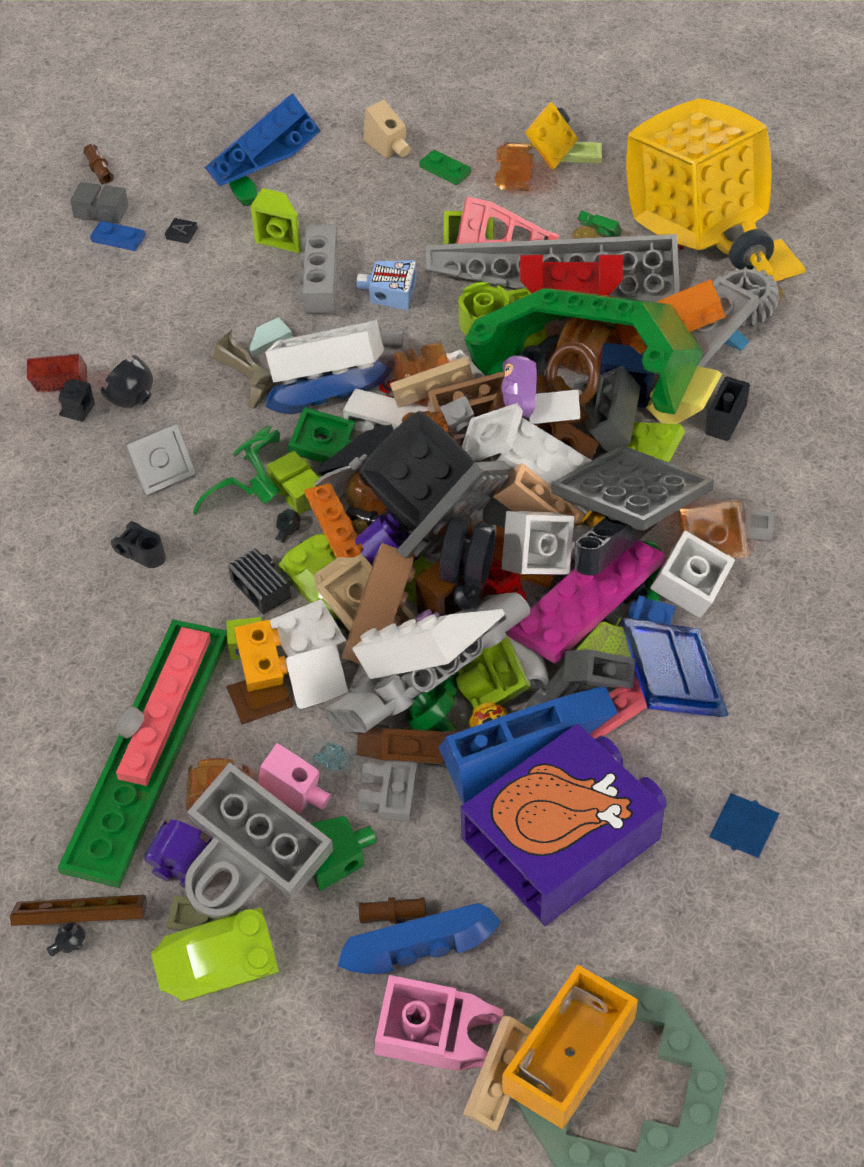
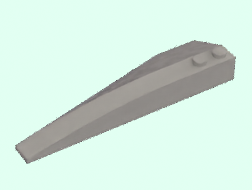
[425,234,680,302]

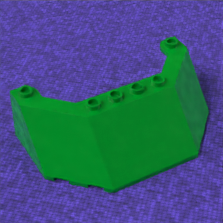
[464,288,703,415]

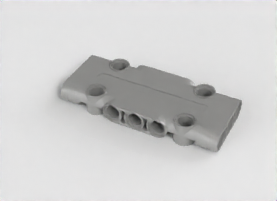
[325,593,530,733]

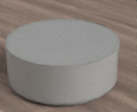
[116,707,144,739]

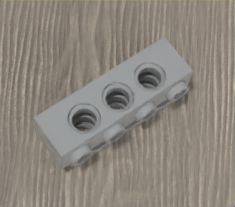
[298,225,338,314]

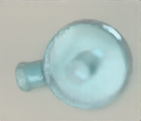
[313,743,347,772]

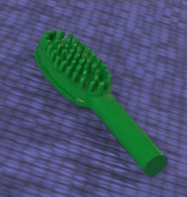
[229,176,258,207]

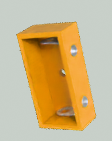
[502,965,638,1130]

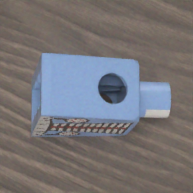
[357,260,417,310]

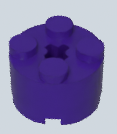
[355,512,419,565]
[144,819,212,889]

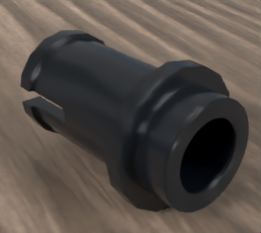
[346,506,381,528]

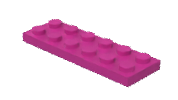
[508,540,665,664]

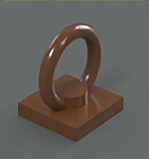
[536,342,600,423]

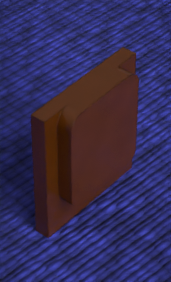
[226,680,293,725]

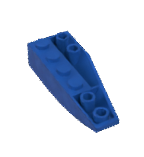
[204,93,321,187]
[439,686,618,804]

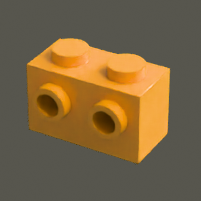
[234,619,288,692]

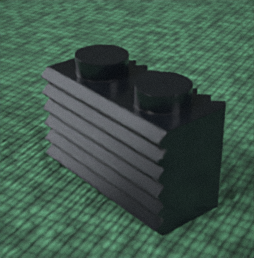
[705,376,750,441]
[228,548,292,615]

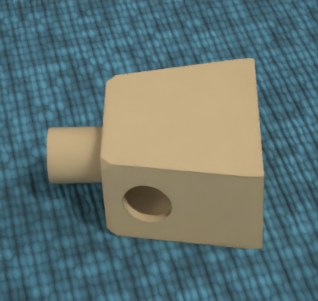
[363,100,411,158]

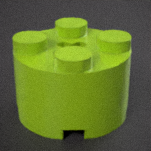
[458,282,510,335]

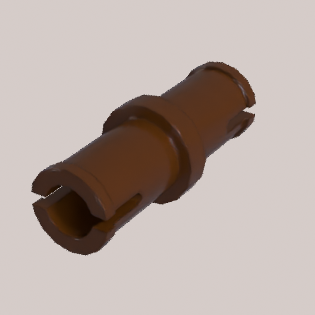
[83,144,114,185]
[359,897,426,924]

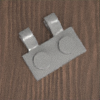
[357,760,417,822]

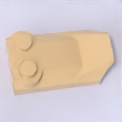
[313,554,416,631]

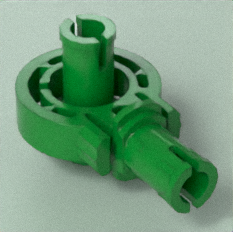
[405,671,459,731]

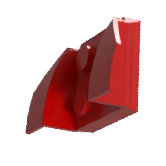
[520,255,623,295]

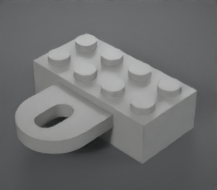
[185,762,333,919]

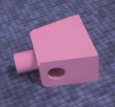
[259,743,331,813]

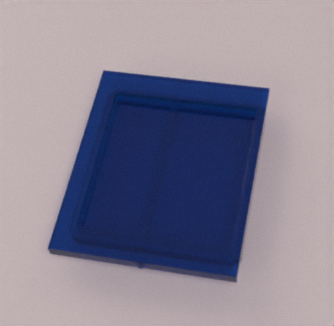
[621,618,728,717]

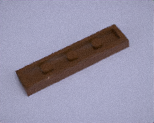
[10,894,147,926]

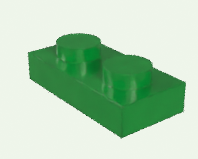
[419,150,471,185]

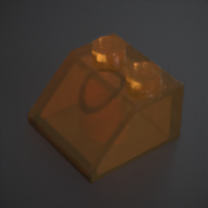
[678,498,749,559]

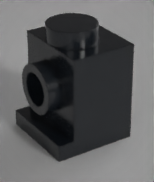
[59,378,95,422]

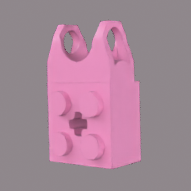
[374,975,504,1071]

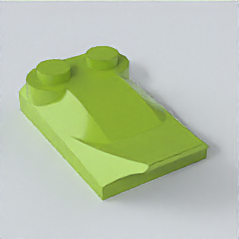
[278,534,339,621]
[150,907,279,1002]

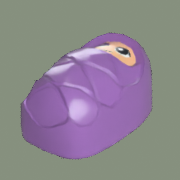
[501,356,537,418]

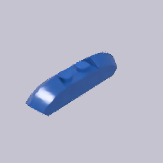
[266,360,392,414]
[337,903,501,974]

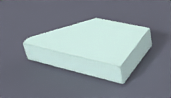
[250,317,293,357]

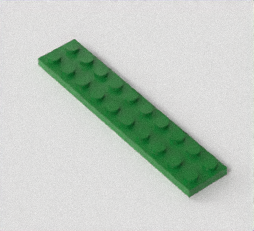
[58,619,228,888]

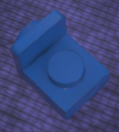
[629,595,676,635]

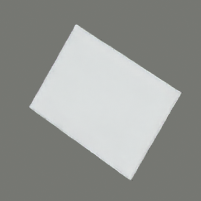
[529,390,580,424]

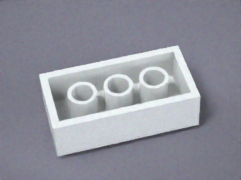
[265,320,384,385]
[490,417,592,525]

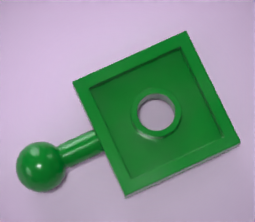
[287,407,355,463]

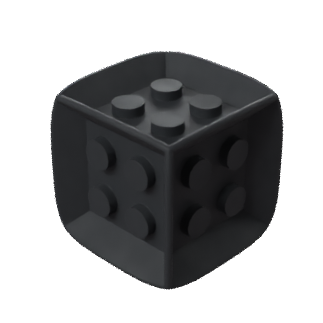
[359,411,475,532]

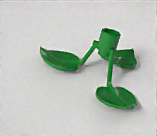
[193,425,281,515]

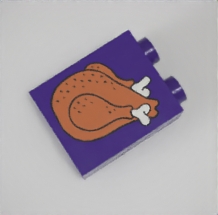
[460,723,667,926]

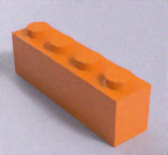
[615,279,726,353]

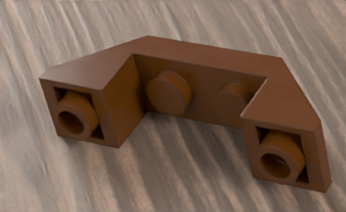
[357,725,463,764]

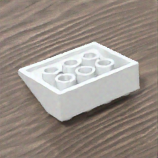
[352,609,505,679]

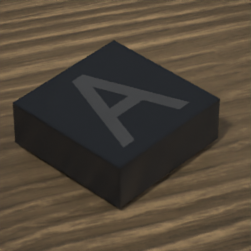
[165,218,198,244]

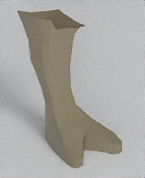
[209,329,277,409]

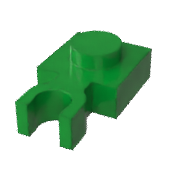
[577,210,622,237]

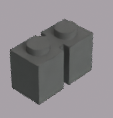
[70,182,129,224]

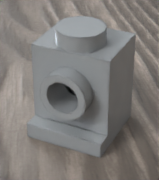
[440,395,475,442]

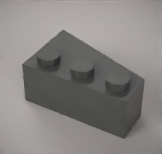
[579,365,640,452]

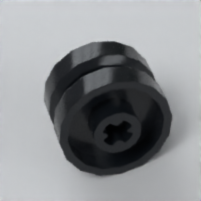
[439,517,496,590]

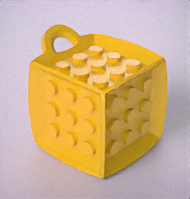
[626,98,772,255]

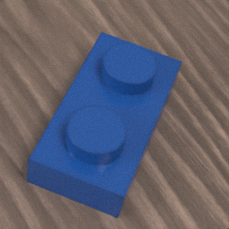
[90,221,145,251]

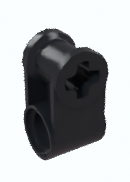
[111,521,166,568]

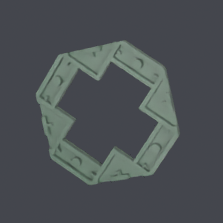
[512,976,727,1167]

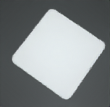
[286,644,348,709]

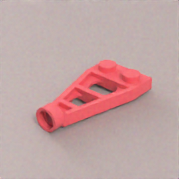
[456,197,559,244]

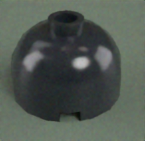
[101,355,153,408]

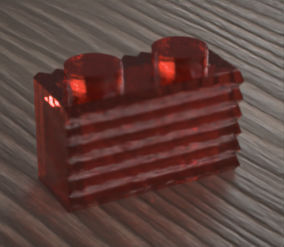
[27,353,87,392]

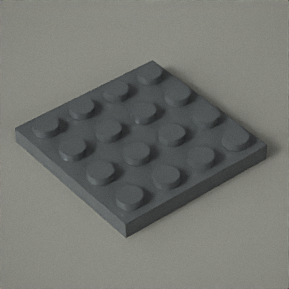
[551,445,714,531]
[396,461,512,559]

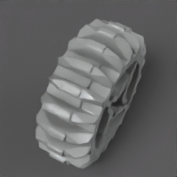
[718,266,780,328]

